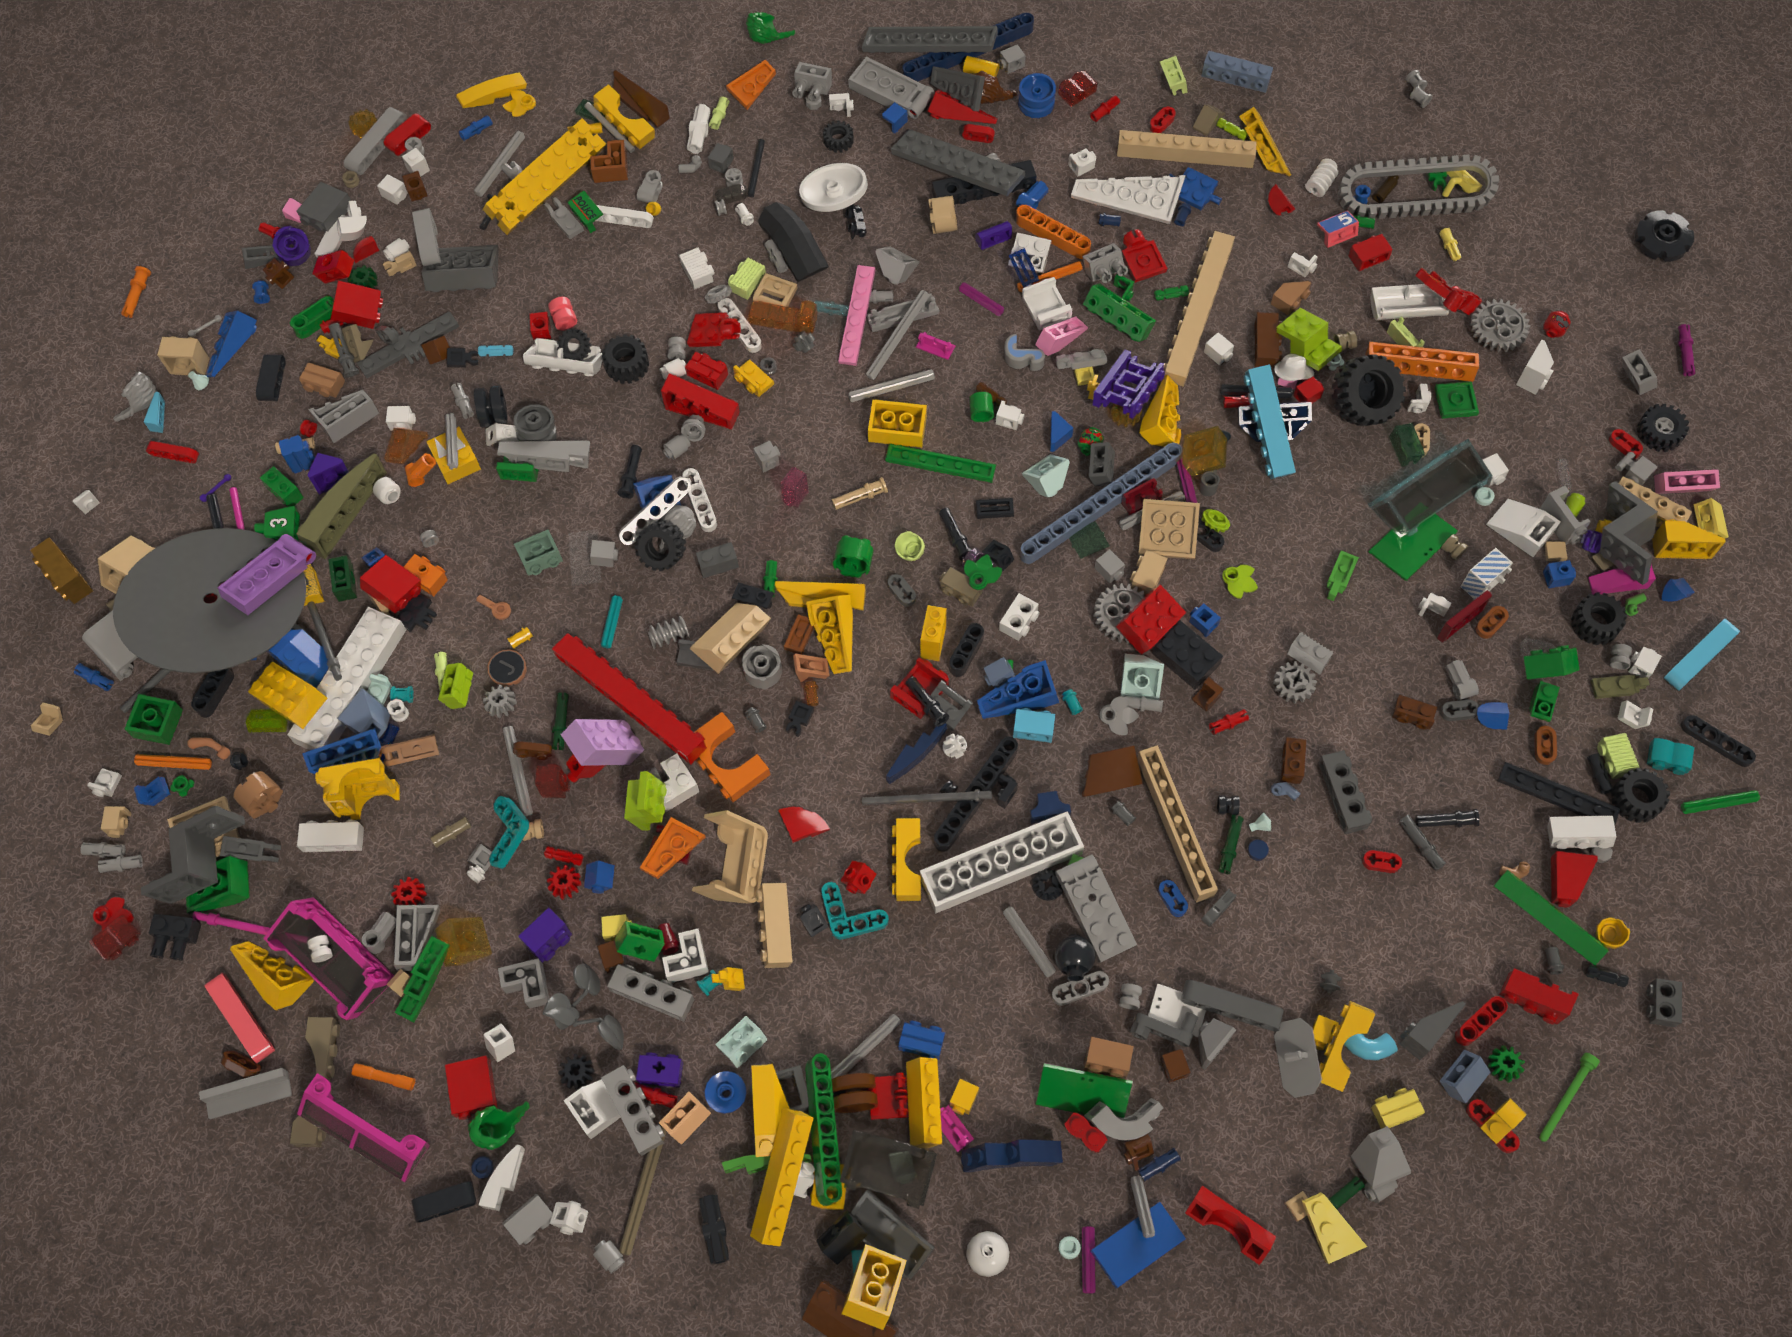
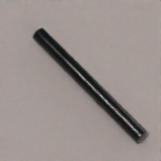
[747,139,765,197]

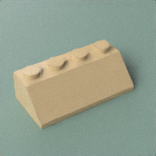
[690,603,771,674]

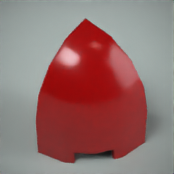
[1268,184,1295,216]
[353,236,379,263]

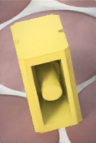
[1371,1088,1425,1129]

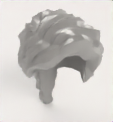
[113,371,157,422]
[658,505,696,554]

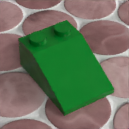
[186,856,249,914]

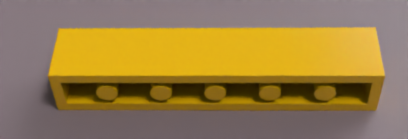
[750,1108,813,1246]

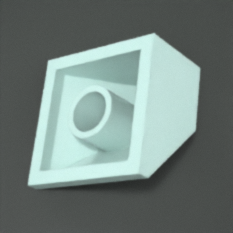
[1022,454,1070,497]
[1121,654,1164,700]

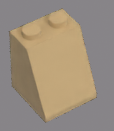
[98,536,155,594]

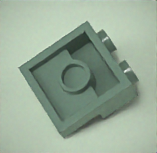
[514,530,563,576]

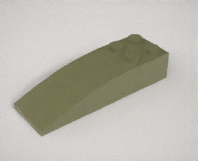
[297,454,387,559]

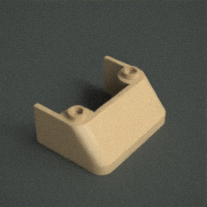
[692,810,768,904]

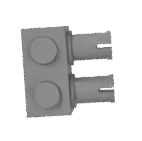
[792,62,832,102]
[1082,243,1128,283]

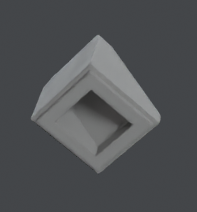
[467,844,492,872]

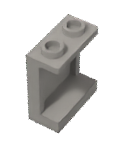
[1540,486,1590,545]

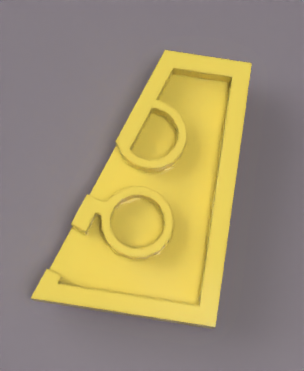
[1302,1193,1367,1264]

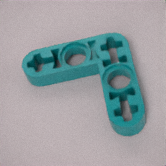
[489,796,529,869]
[822,882,889,940]

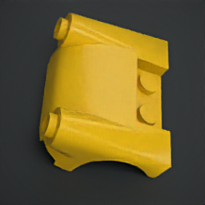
[315,758,400,820]

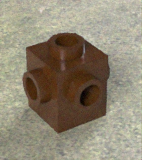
[263,258,294,289]

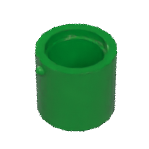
[969,392,994,422]

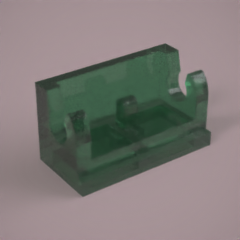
[1389,423,1425,467]

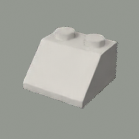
[1516,340,1554,395]

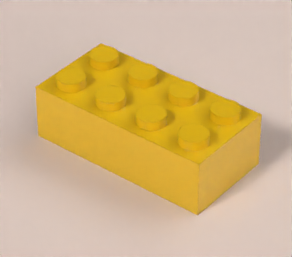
[248,662,328,729]

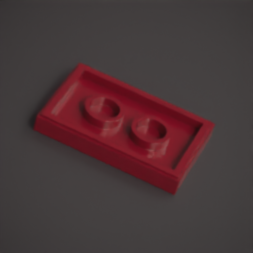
[1437,590,1492,643]

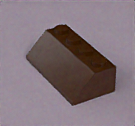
[802,1280,899,1337]

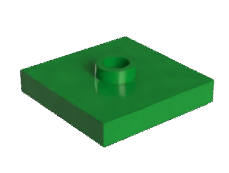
[1435,382,1479,419]

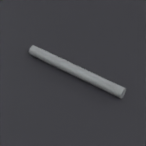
[584,102,635,153]

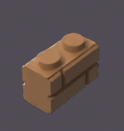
[299,363,345,398]

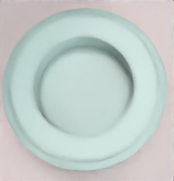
[1474,487,1495,506]
[1058,1236,1081,1259]

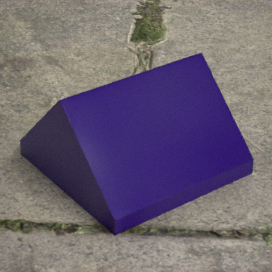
[307,453,349,495]

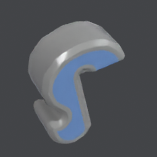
[1004,334,1045,371]

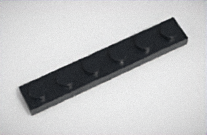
[1497,762,1620,826]

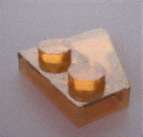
[384,428,429,464]

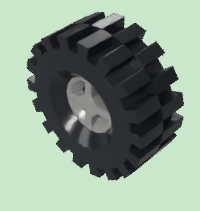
[1637,403,1689,452]

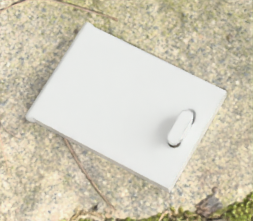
[1148,984,1206,1037]

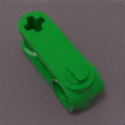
[290,296,334,339]

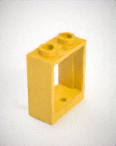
[920,605,947,661]

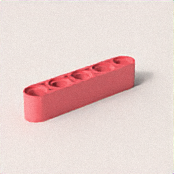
[204,972,275,1063]

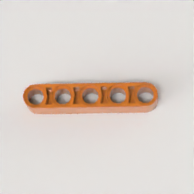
[1016,205,1091,259]

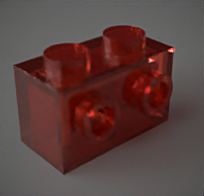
[535,764,570,798]

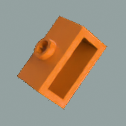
[404,554,448,597]

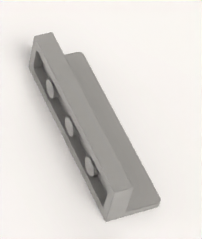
[199,1068,292,1119]

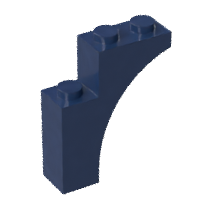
[961,1139,1063,1173]

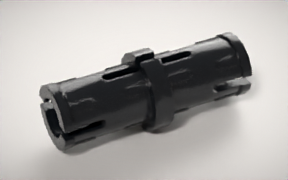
[1587,753,1614,794]

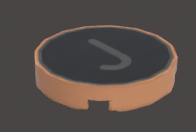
[488,650,527,687]

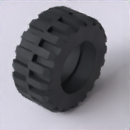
[1331,354,1406,426]

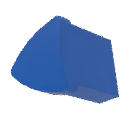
[1662,578,1695,602]

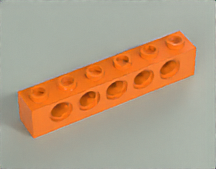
[1365,342,1479,382]

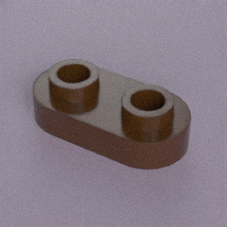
[513,742,552,760]
[221,1051,261,1079]

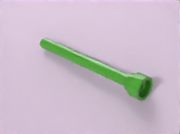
[1539,1053,1600,1142]

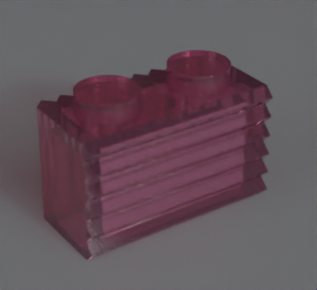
[780,467,809,508]

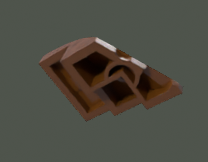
[1082,746,1143,797]

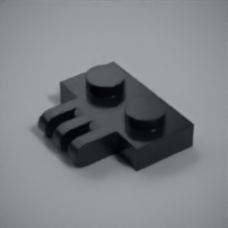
[396,594,437,632]

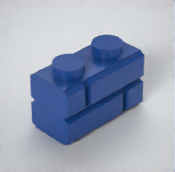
[279,435,315,474]
[898,1021,945,1060]

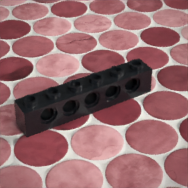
[932,160,1037,205]

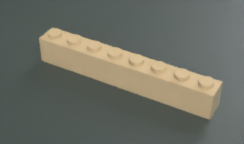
[1117,130,1256,168]
[1137,745,1218,903]

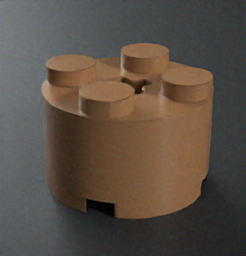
[234,771,283,819]

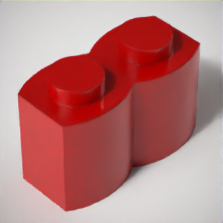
[1064,1112,1107,1154]

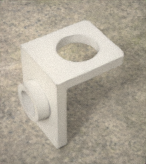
[486,423,518,446]
[73,490,100,514]

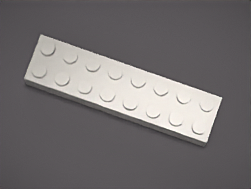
[287,607,406,750]
[920,811,1084,914]

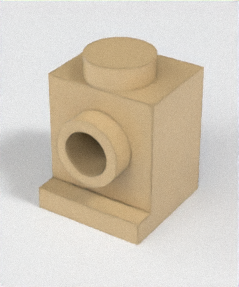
[101,807,131,838]

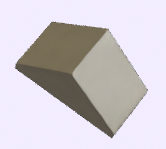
[1193,105,1225,136]

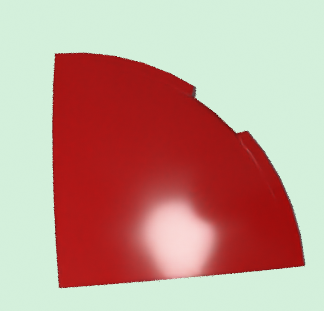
[778,807,830,843]

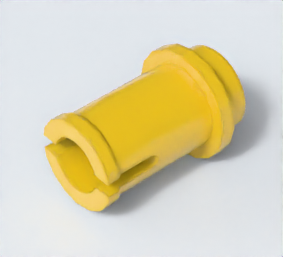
[507,627,533,648]

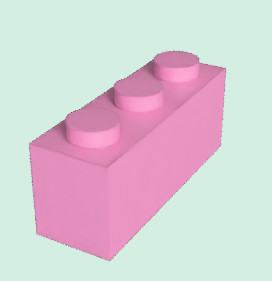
[1654,470,1720,494]

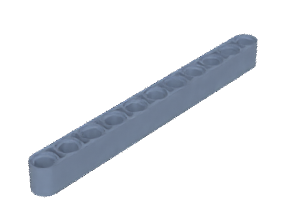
[1020,443,1182,564]

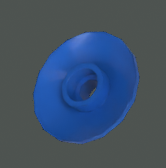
[705,1071,747,1114]

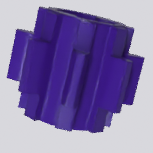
[1580,530,1602,553]

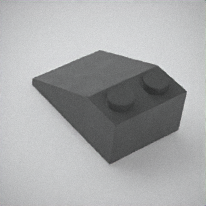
[1399,1001,1466,1060]

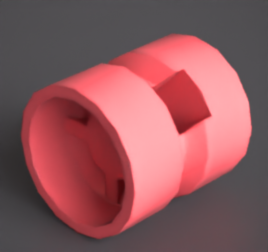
[548,297,577,331]

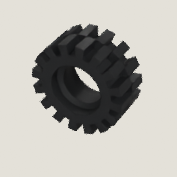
[823,120,854,153]
[557,329,592,361]

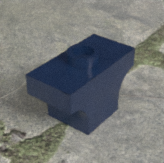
[1030,791,1071,824]

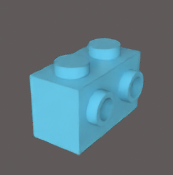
[1013,708,1055,743]

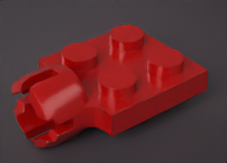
[1121,229,1168,283]
[687,313,741,347]

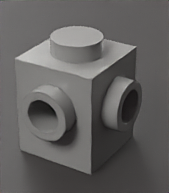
[754,441,780,473]

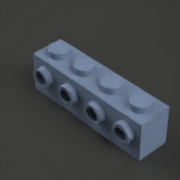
[1202,51,1273,93]

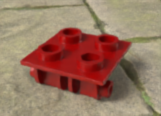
[870,1073,909,1120]

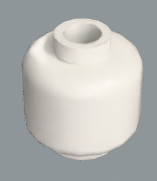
[373,477,401,504]

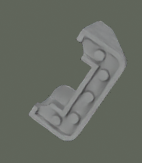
[82,610,138,681]

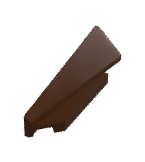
[613,70,670,128]

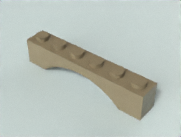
[290,1017,340,1147]

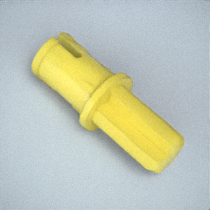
[1439,228,1461,261]

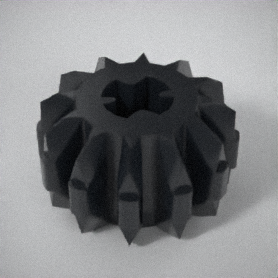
[558,1054,595,1090]

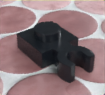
[447,348,478,368]
[786,701,814,737]

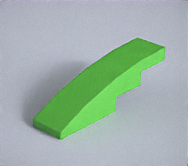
[722,1154,812,1175]

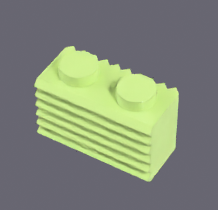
[728,257,766,300]
[1597,733,1640,779]

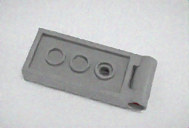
[848,57,935,119]
[1055,854,1137,963]

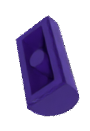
[975,221,1012,250]

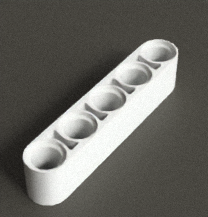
[618,477,691,545]

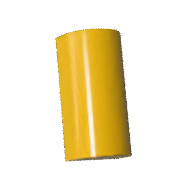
[963,56,1000,77]

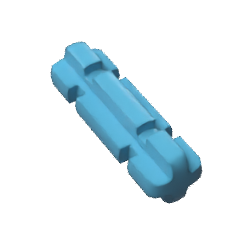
[478,345,514,356]

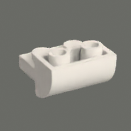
[1008,233,1051,274]

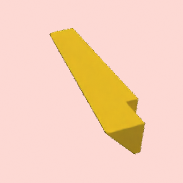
[1239,107,1291,176]
[775,581,866,610]

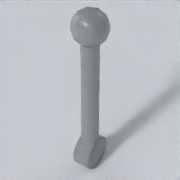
[188,315,222,337]

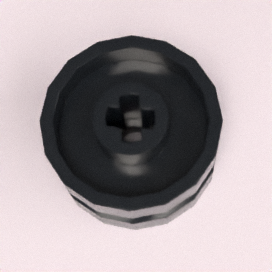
[474,385,508,428]

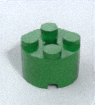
[833,535,874,578]

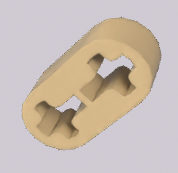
[1411,423,1430,457]

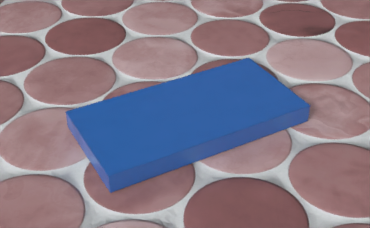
[1090,1202,1186,1289]

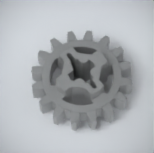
[1273,661,1317,703]

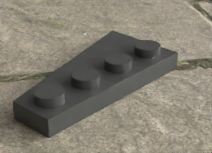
[930,66,985,111]

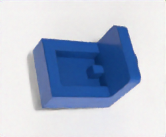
[134,777,170,806]

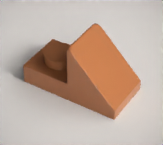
[793,654,829,682]

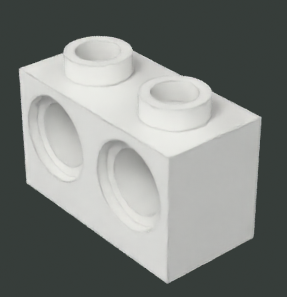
[999,593,1040,641]

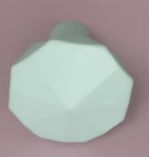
[188,371,209,391]
[1249,813,1271,832]

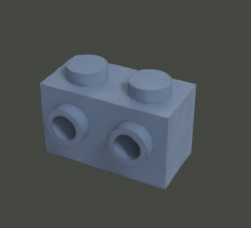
[1440,1050,1490,1104]

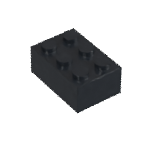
[1152,620,1223,690]

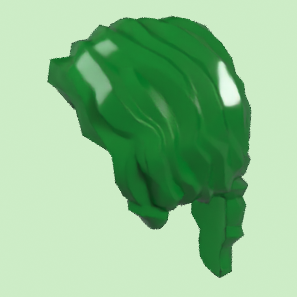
[746,12,795,44]
[468,1101,530,1150]

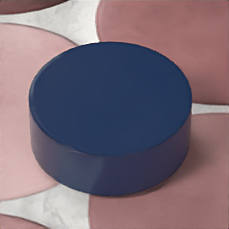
[1248,840,1269,861]
[471,1156,494,1179]

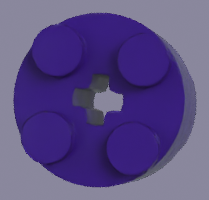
[273,226,311,266]

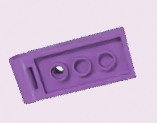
[218,534,316,615]

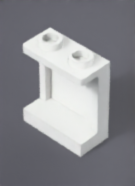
[1022,277,1072,331]

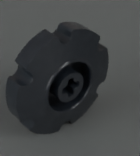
[1635,210,1694,262]

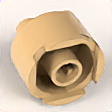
[929,196,957,234]

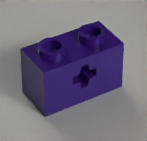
[636,1053,683,1088]

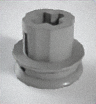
[681,415,705,442]

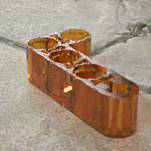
[747,300,818,333]

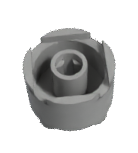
[742,644,782,690]

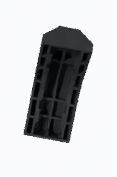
[758,202,829,283]

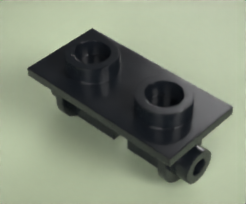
[845,204,867,240]
[732,582,774,609]

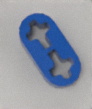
[1158,880,1188,917]

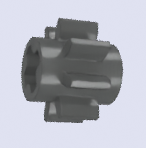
[793,331,815,353]

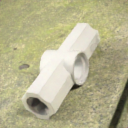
[687,104,710,154]

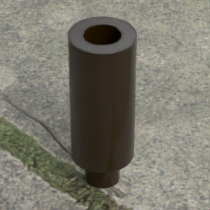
[1372,175,1399,203]

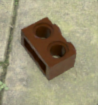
[1280,737,1306,784]

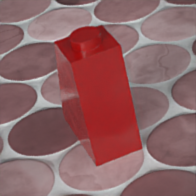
[1551,851,1598,907]

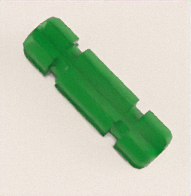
[1154,285,1189,301]

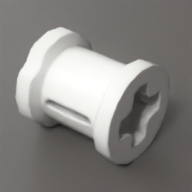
[387,699,409,722]

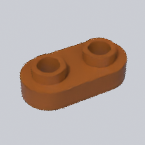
[1476,606,1509,639]
[1534,726,1557,765]

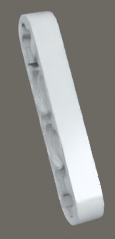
[595,205,654,228]
[718,298,761,353]
[682,468,717,532]

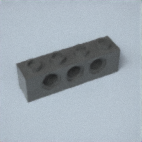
[1318,750,1372,834]

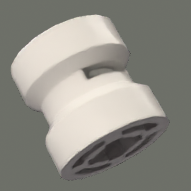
[307,935,333,963]

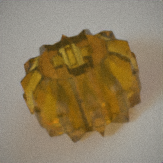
[348,109,377,138]
[1111,399,1142,428]

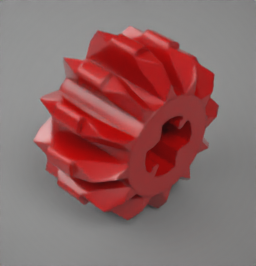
[547,865,582,900]
[391,877,427,905]

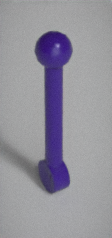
[200,474,231,502]

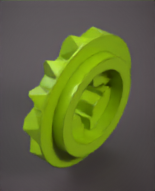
[1202,509,1230,533]

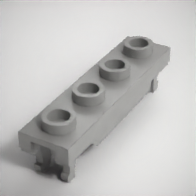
[867,294,939,332]

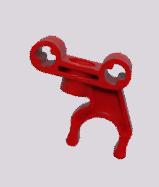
[1415,268,1482,316]

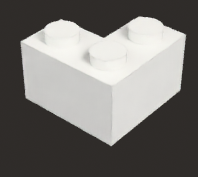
[660,754,700,812]
[662,929,709,983]

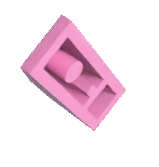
[1035,317,1088,356]

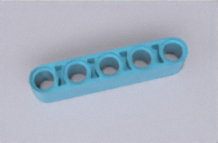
[1664,619,1740,691]

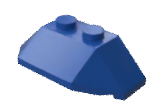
[267,629,329,689]
[302,728,381,774]

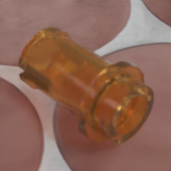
[803,681,819,706]

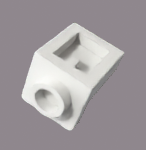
[829,93,854,117]
[1288,252,1318,277]
[87,769,122,797]

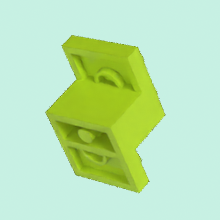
[1277,308,1342,371]
[624,771,667,831]

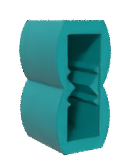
[1647,738,1695,775]

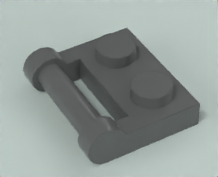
[930,680,973,730]

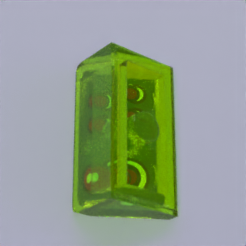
[245,710,288,733]

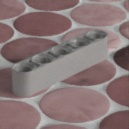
[344,107,407,175]

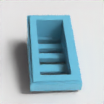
[144,392,165,433]

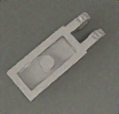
[543,197,584,239]

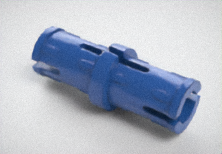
[459,115,493,141]
[74,663,114,691]

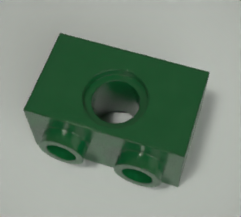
[328,555,357,602]

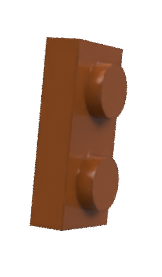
[784,614,814,655]

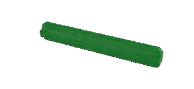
[1681,790,1760,814]

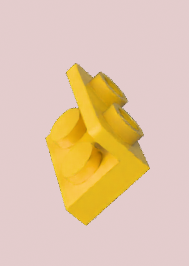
[733,360,774,397]

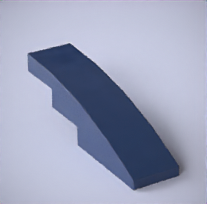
[886,723,947,784]

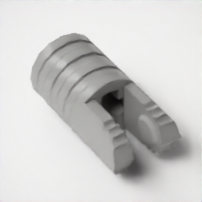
[501,161,523,180]

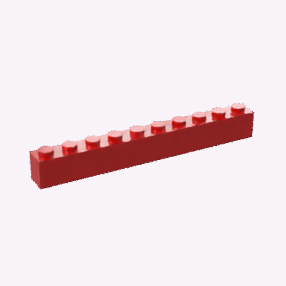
[552,633,707,765]

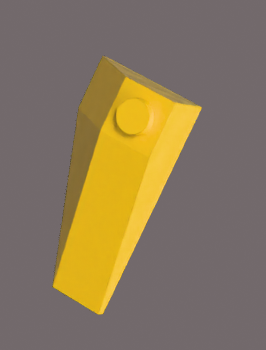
[751,1064,790,1157]

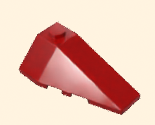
[928,89,998,124]

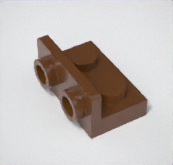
[1392,695,1437,730]

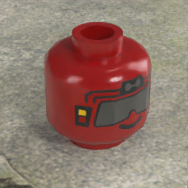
[1543,311,1571,338]

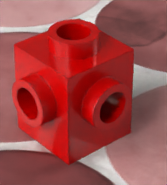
[840,861,877,894]

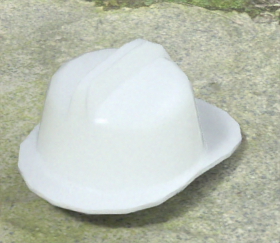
[1274,354,1314,381]

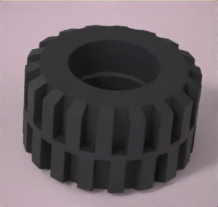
[602,334,649,384]
[635,520,686,571]
[1571,592,1627,645]
[1611,768,1670,823]

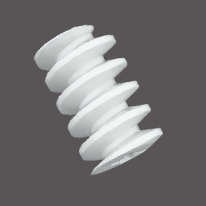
[1305,159,1338,197]

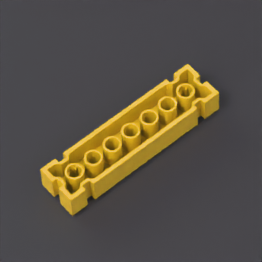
[483,118,606,235]

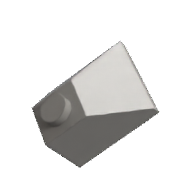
[876,246,920,285]
[1198,1018,1236,1070]
[1351,1126,1411,1190]

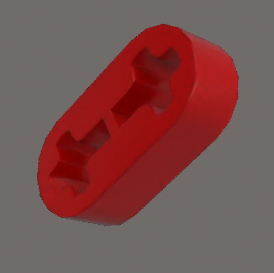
[1150,106,1176,133]
[962,124,995,143]
[1609,429,1643,459]
[1362,850,1402,873]

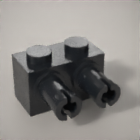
[149,914,201,961]

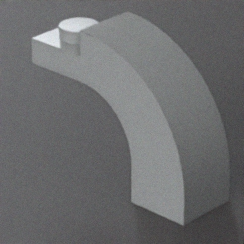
[1084,1098,1163,1140]

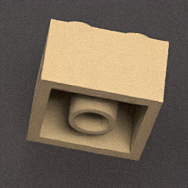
[157,336,209,375]

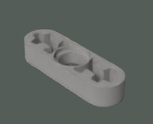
[1052,971,1109,1006]

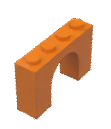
[694,712,770,802]

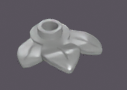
[1100,696,1139,735]

